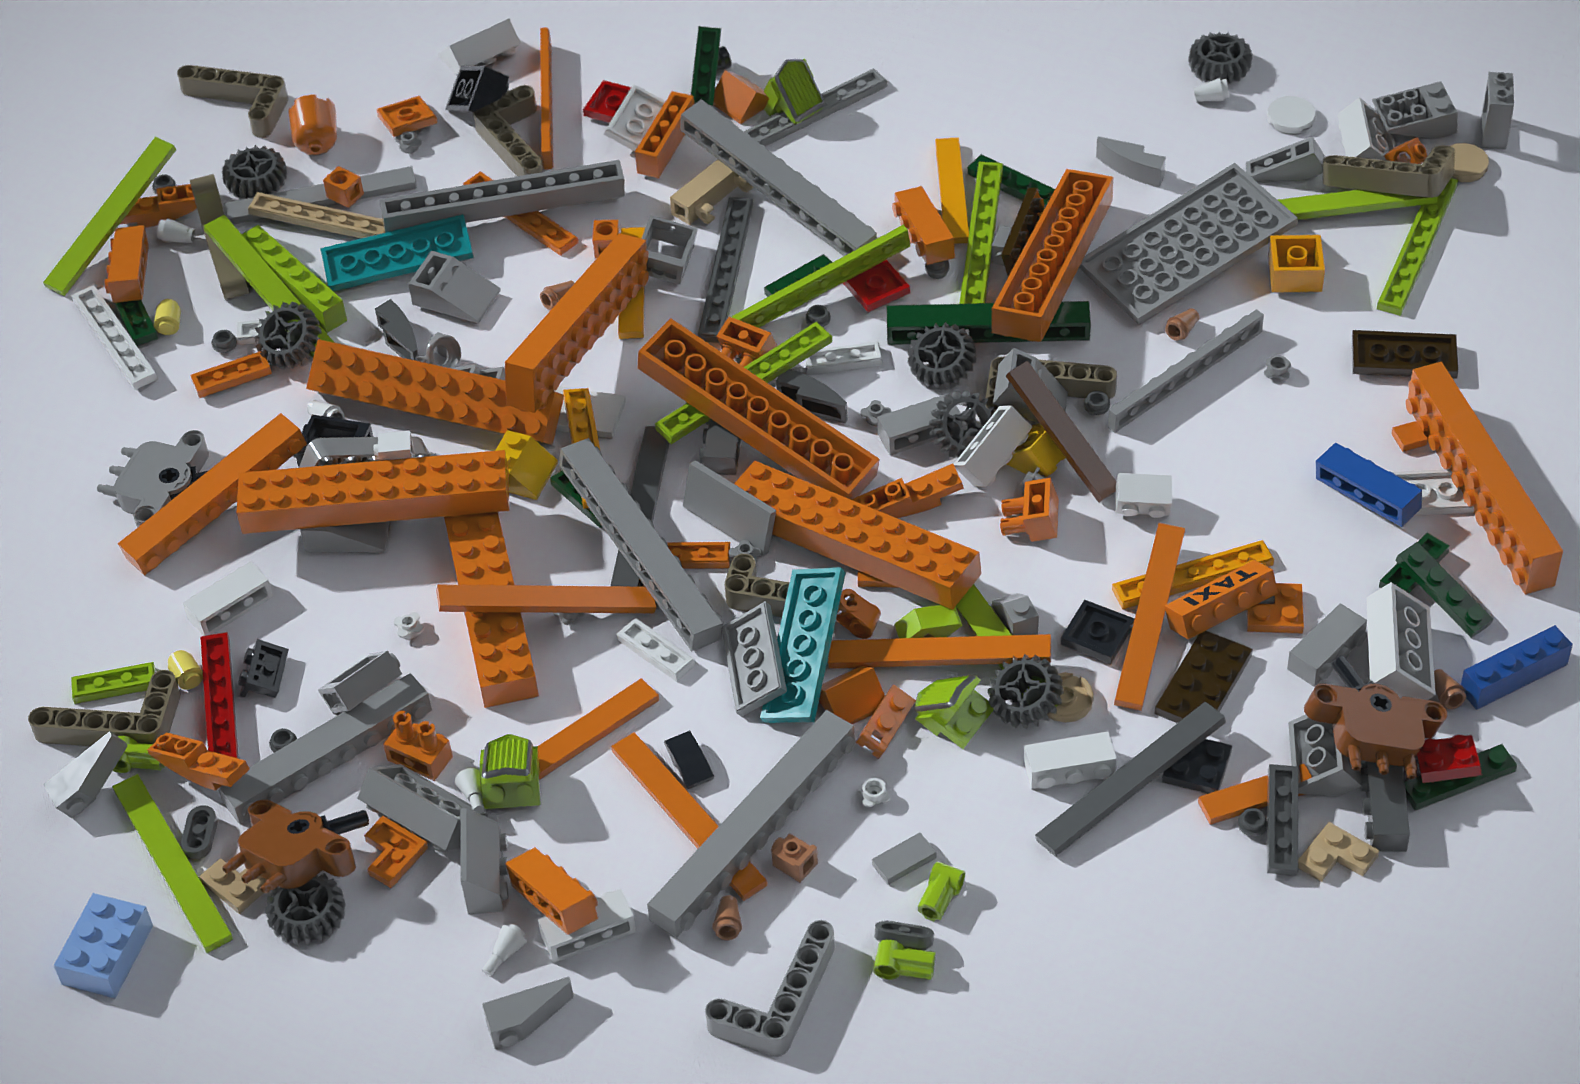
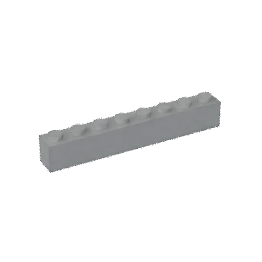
[218,673,432,824]

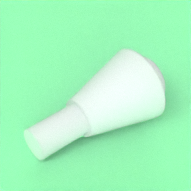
[455,768,485,814]
[482,924,527,977]

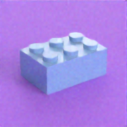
[53,893,153,998]

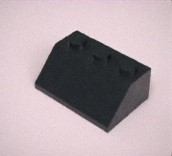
[445,66,509,112]

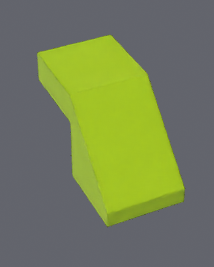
[894,605,962,638]

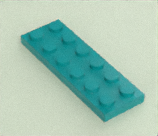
[320,214,474,291]
[760,567,846,723]

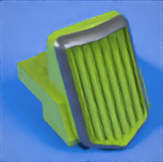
[764,59,825,124]
[914,675,994,749]
[480,734,541,809]

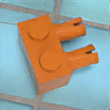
[716,317,777,367]
[1000,477,1059,542]
[383,711,453,781]

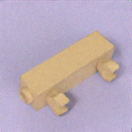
[670,159,754,225]

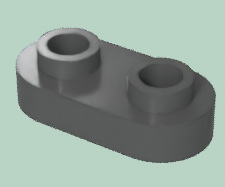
[181,805,218,859]
[874,921,934,951]

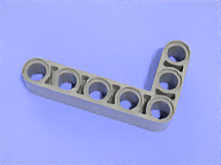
[299,436,431,468]
[705,920,835,1057]

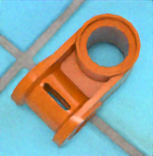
[836,589,881,639]

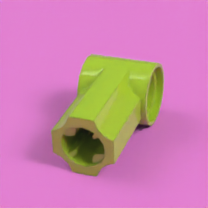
[113,736,165,773]
[918,861,966,921]
[873,940,935,980]

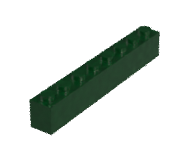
[887,301,1091,345]

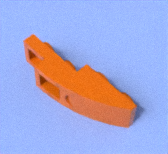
[120,184,197,228]
[853,464,964,518]
[147,732,250,791]

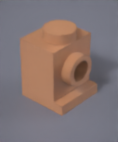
[771,833,818,883]

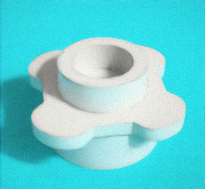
[394,612,424,640]
[858,778,890,808]

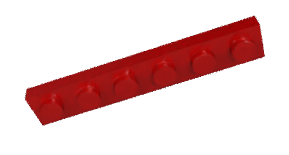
[200,632,239,759]

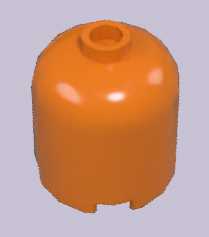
[289,94,337,155]

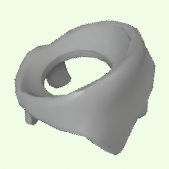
[416,332,461,368]

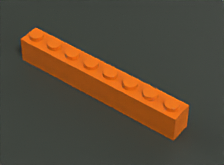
[118,413,307,576]

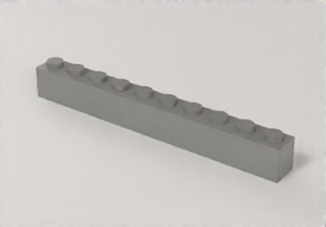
[680,100,877,256]
[379,160,625,233]
[559,438,723,652]
[647,710,856,938]

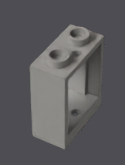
[1481,72,1514,149]
[641,215,698,285]
[318,651,403,713]

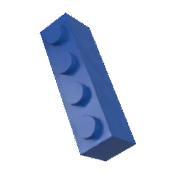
[1315,442,1422,527]
[1461,625,1573,710]

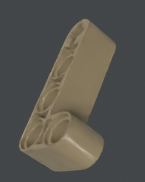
[724,554,790,618]

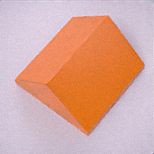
[713,70,769,124]
[819,666,885,724]

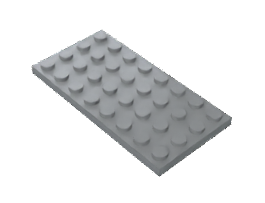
[1079,163,1298,325]

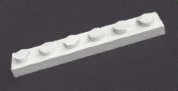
[72,285,157,390]

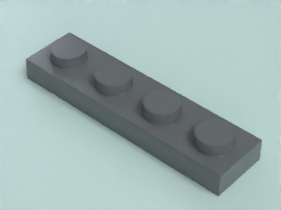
[1267,764,1298,876]

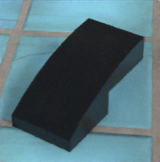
[664,731,714,790]

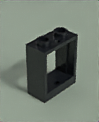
[293,414,373,468]

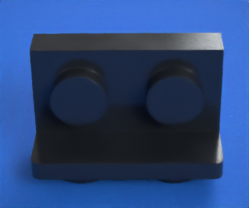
[237,639,289,698]

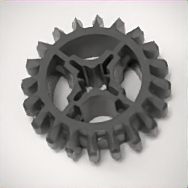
[1188,31,1252,84]
[222,145,287,199]
[253,301,322,369]
[907,322,976,390]
[928,390,995,459]
[987,654,1064,729]
[265,873,346,946]

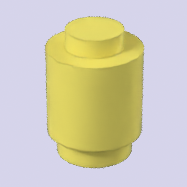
[154,299,181,335]
[168,650,203,690]

